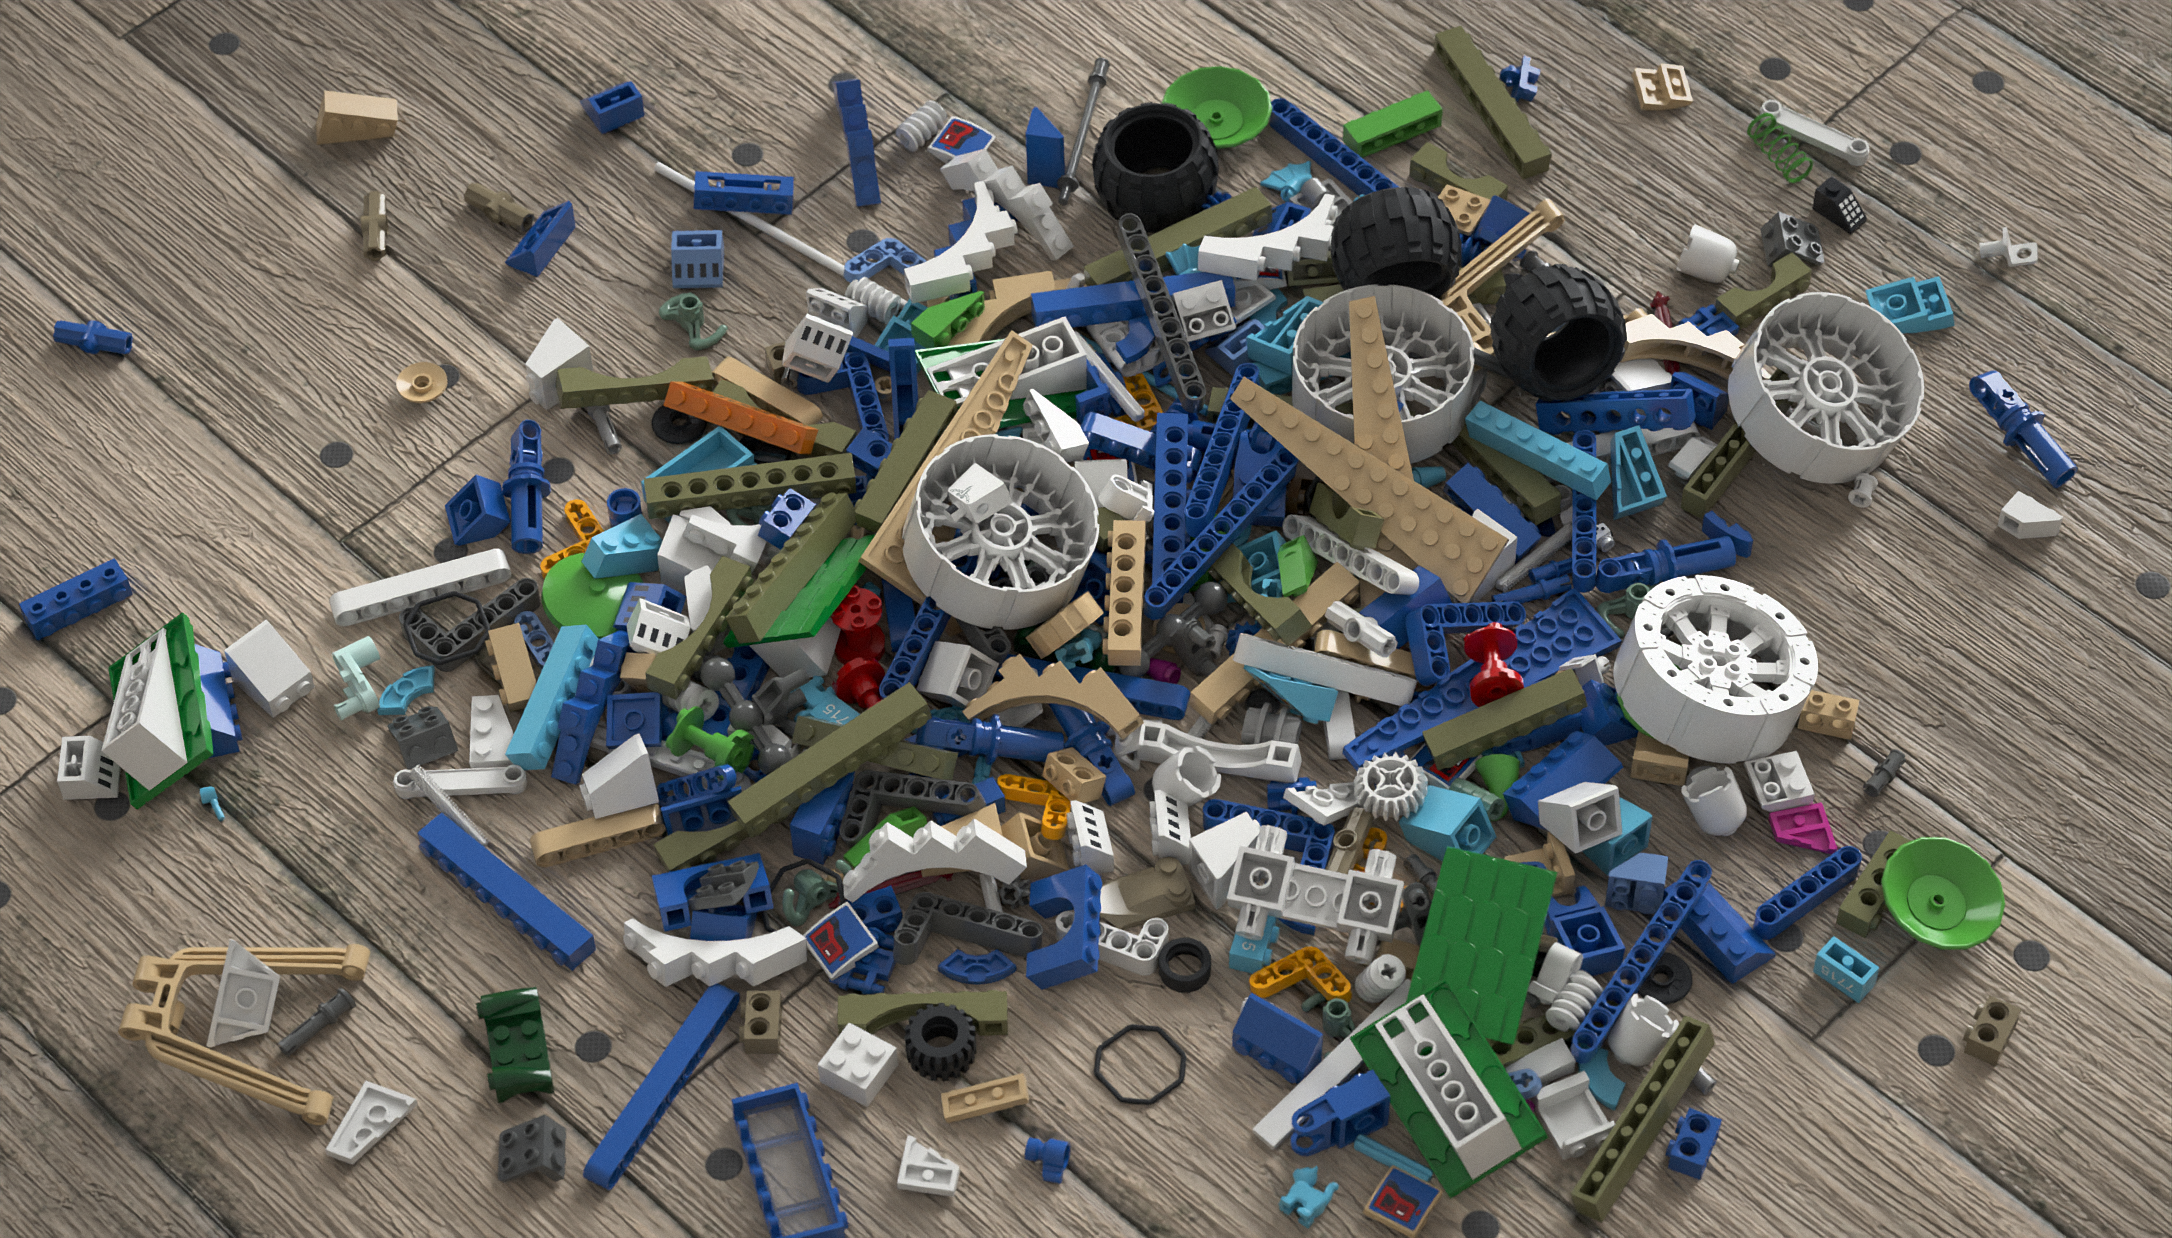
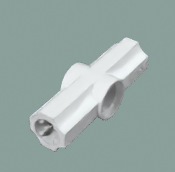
[1325,601,1398,658]

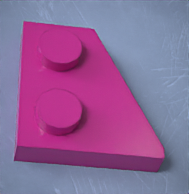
[1768,803,1838,854]

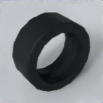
[1159,937,1211,993]

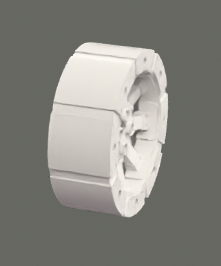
[1292,284,1475,464]
[1728,292,1924,483]
[902,434,1099,630]
[1614,575,1818,763]

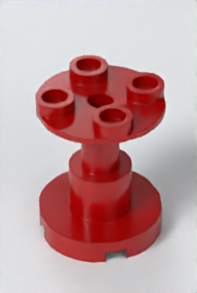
[830,585,885,665]
[1464,622,1524,707]
[832,657,885,710]

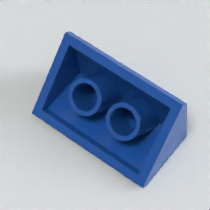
[1026,107,1065,188]
[505,200,576,277]
[1359,565,1452,649]
[661,786,742,836]

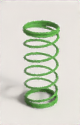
[1747,113,1813,183]

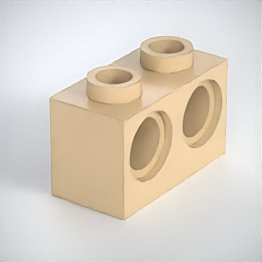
[1798,690,1859,740]
[1042,747,1106,803]

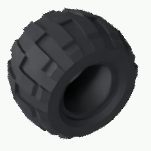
[1092,102,1219,233]
[1331,187,1462,298]
[1490,264,1627,402]

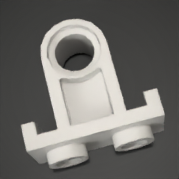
[1098,475,1154,524]
[1528,942,1583,1005]

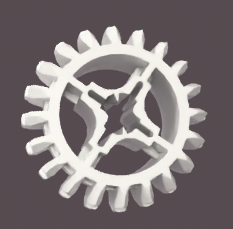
[1354,752,1428,822]

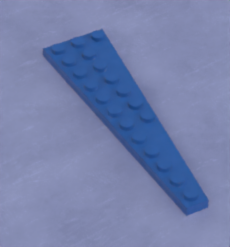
[1342,588,1622,771]

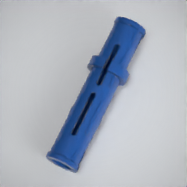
[1491,574,1572,604]

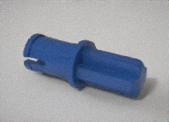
[1528,557,1572,584]

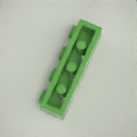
[1343,90,1443,158]

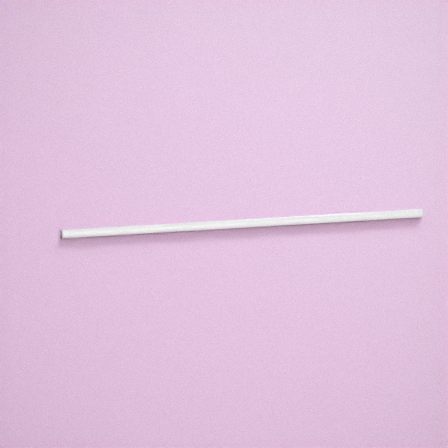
[654,162,907,309]

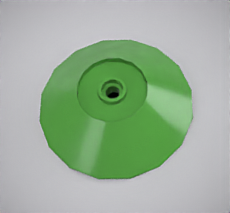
[1162,66,1272,149]
[1881,837,2005,950]

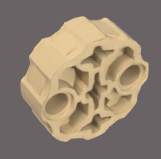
[1026,591,1104,659]

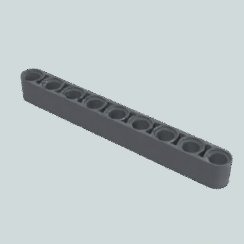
[1118,214,1206,413]

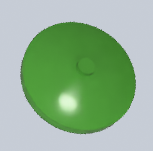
[541,553,644,639]

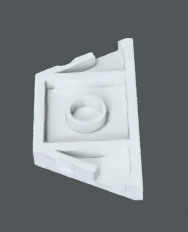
[206,940,280,1047]

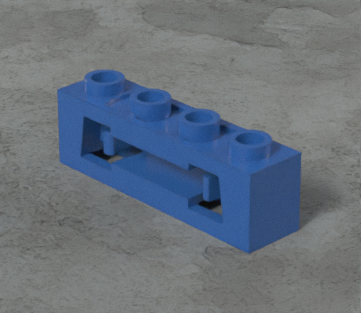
[693,171,794,215]

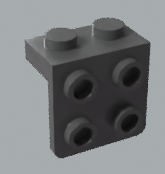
[1760,211,1824,268]
[388,706,458,770]
[498,1114,567,1183]

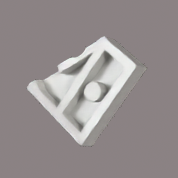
[897,1135,960,1197]

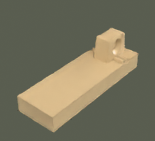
[941,1073,1029,1124]

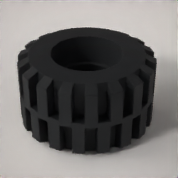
[904,1003,977,1081]

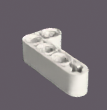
[1056,911,1169,976]

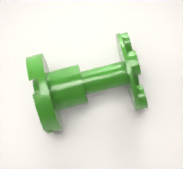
[665,706,754,780]

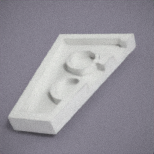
[469,695,514,768]
[1283,782,1364,825]
[326,1081,418,1165]

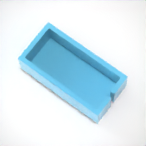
[641,426,754,523]

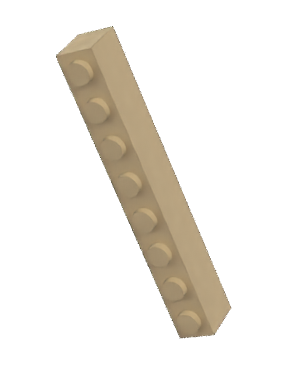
[1189,562,1361,725]

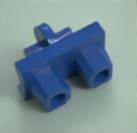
[1499,56,1540,102]
[1267,777,1317,815]

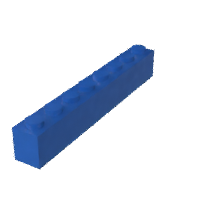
[1031,272,1235,328]
[417,812,596,971]

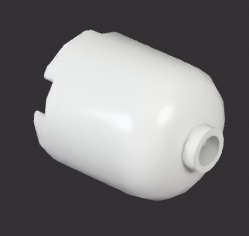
[1676,224,1740,283]
[1152,746,1221,807]
[1681,767,1747,836]
[1608,994,1679,1067]

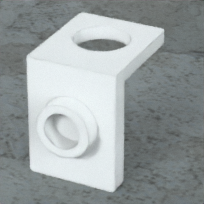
[1114,724,1145,771]

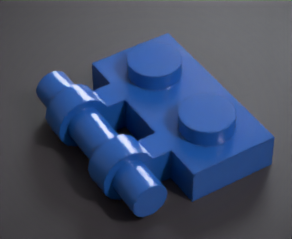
[1675,304,1739,337]
[829,948,896,995]

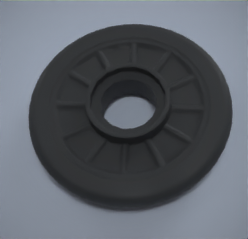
[652,404,707,444]
[1631,952,1693,1005]

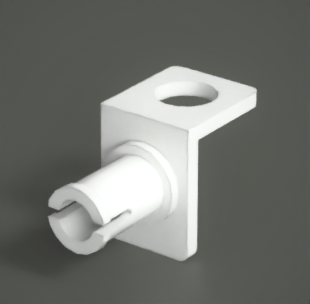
[1979,227,2038,267]
[1559,654,1611,687]

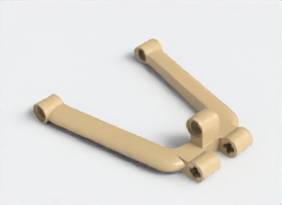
[1442,199,1647,372]
[118,944,370,1125]

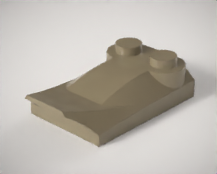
[1100,857,1195,930]

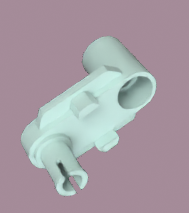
[332,636,380,721]

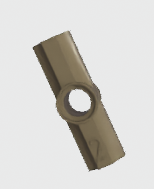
[464,182,535,232]
[361,191,389,261]
[1325,807,1374,875]

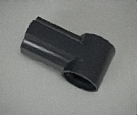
[739,436,791,464]

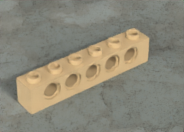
[1103,520,1146,666]

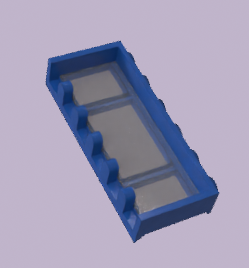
[731,1083,849,1238]

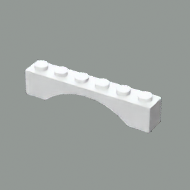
[1136,721,1302,783]

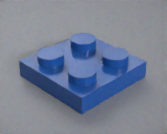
[606,692,663,750]

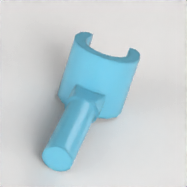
[200,786,225,821]

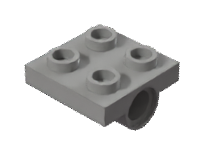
[1289,178,1352,217]

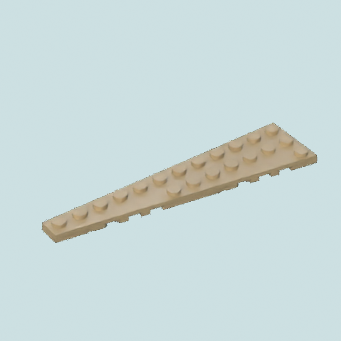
[1349,296,1419,608]
[858,330,1033,605]
[1230,377,1509,603]

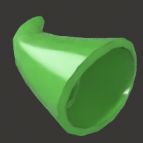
[1474,754,1520,821]

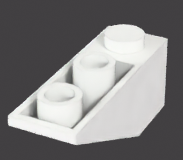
[1023,389,1089,463]

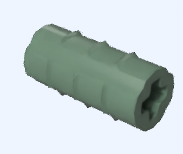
[1449,778,1505,821]

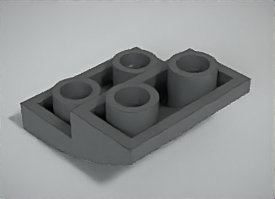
[688,860,759,911]

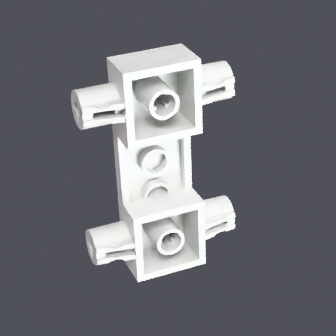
[1227,825,1404,965]

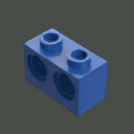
[758,488,816,550]
[839,886,903,933]
[1665,1108,1722,1180]

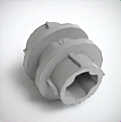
[1241,702,1302,745]

